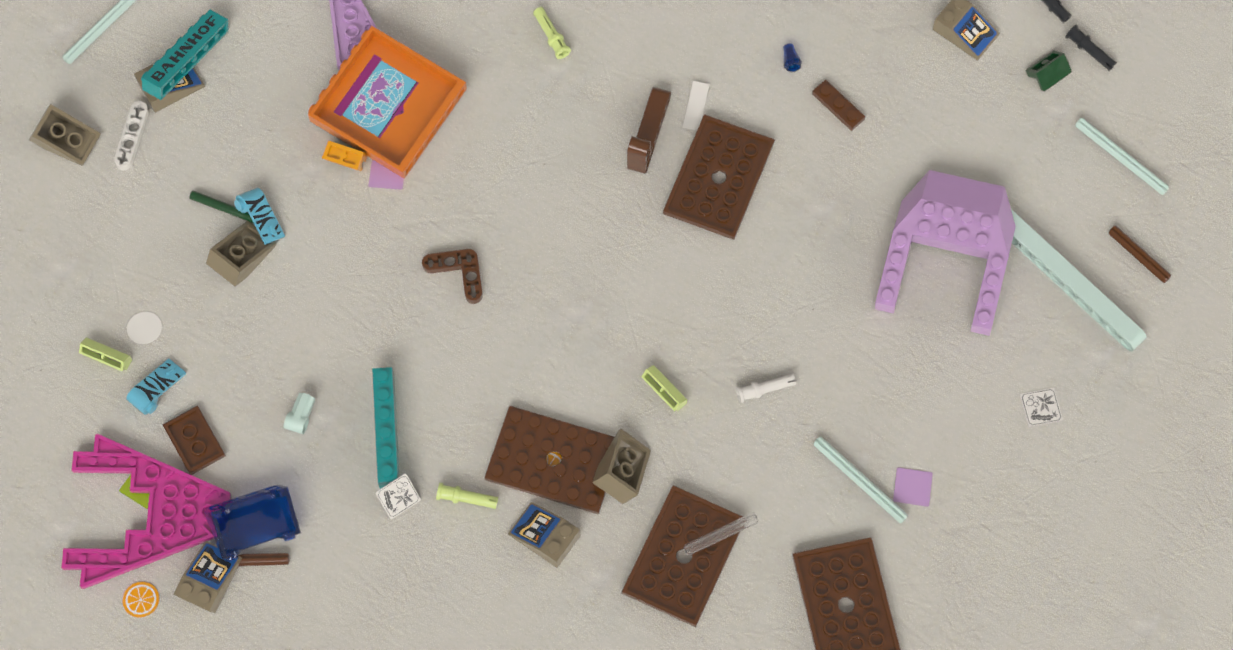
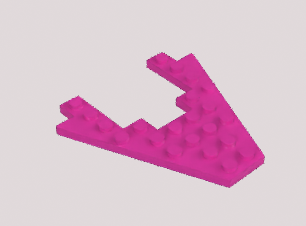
[61,434,231,589]

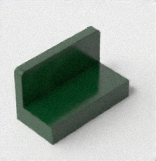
[1025,50,1072,92]

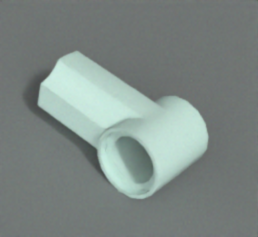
[284,393,315,434]

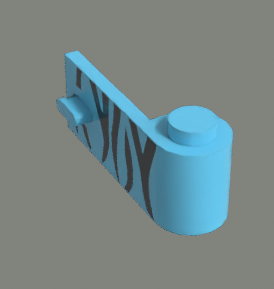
[234,188,285,245]
[126,359,186,415]

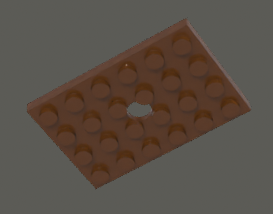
[663,114,775,240]
[484,405,614,515]
[622,485,746,627]
[792,537,900,650]

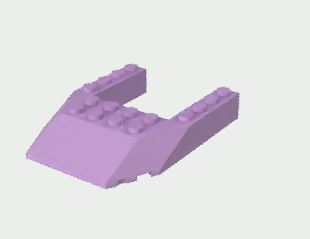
[875,170,1016,336]

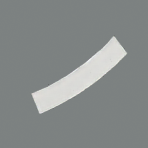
[682,81,709,131]

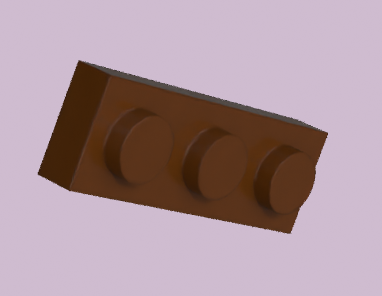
[812,79,866,131]

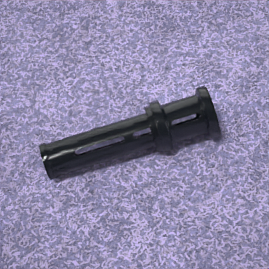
[1065,25,1117,71]

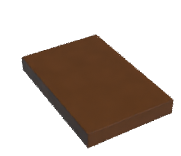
[163,405,226,475]

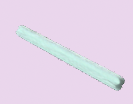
[62,0,136,64]
[1075,118,1169,195]
[814,437,908,523]

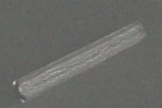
[684,512,758,555]

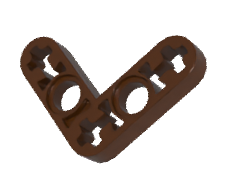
[422,249,483,304]

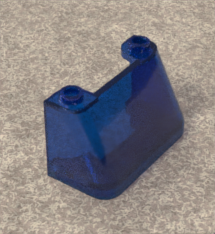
[204,485,301,561]

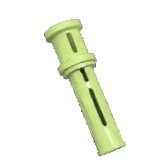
[533,7,571,59]
[436,482,498,509]

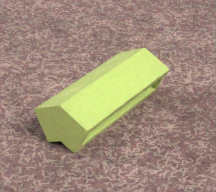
[79,337,132,371]
[641,365,687,411]

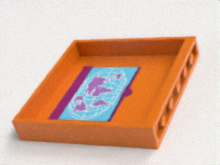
[308,26,467,179]

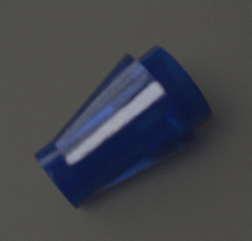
[783,43,802,72]

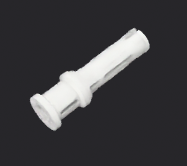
[735,373,796,404]

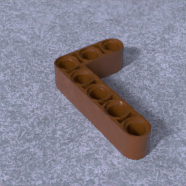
[627,87,671,174]

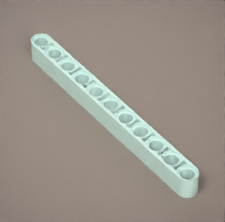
[1011,209,1147,351]

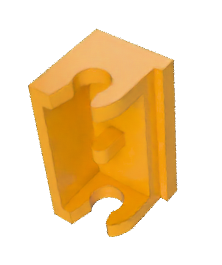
[322,140,367,171]

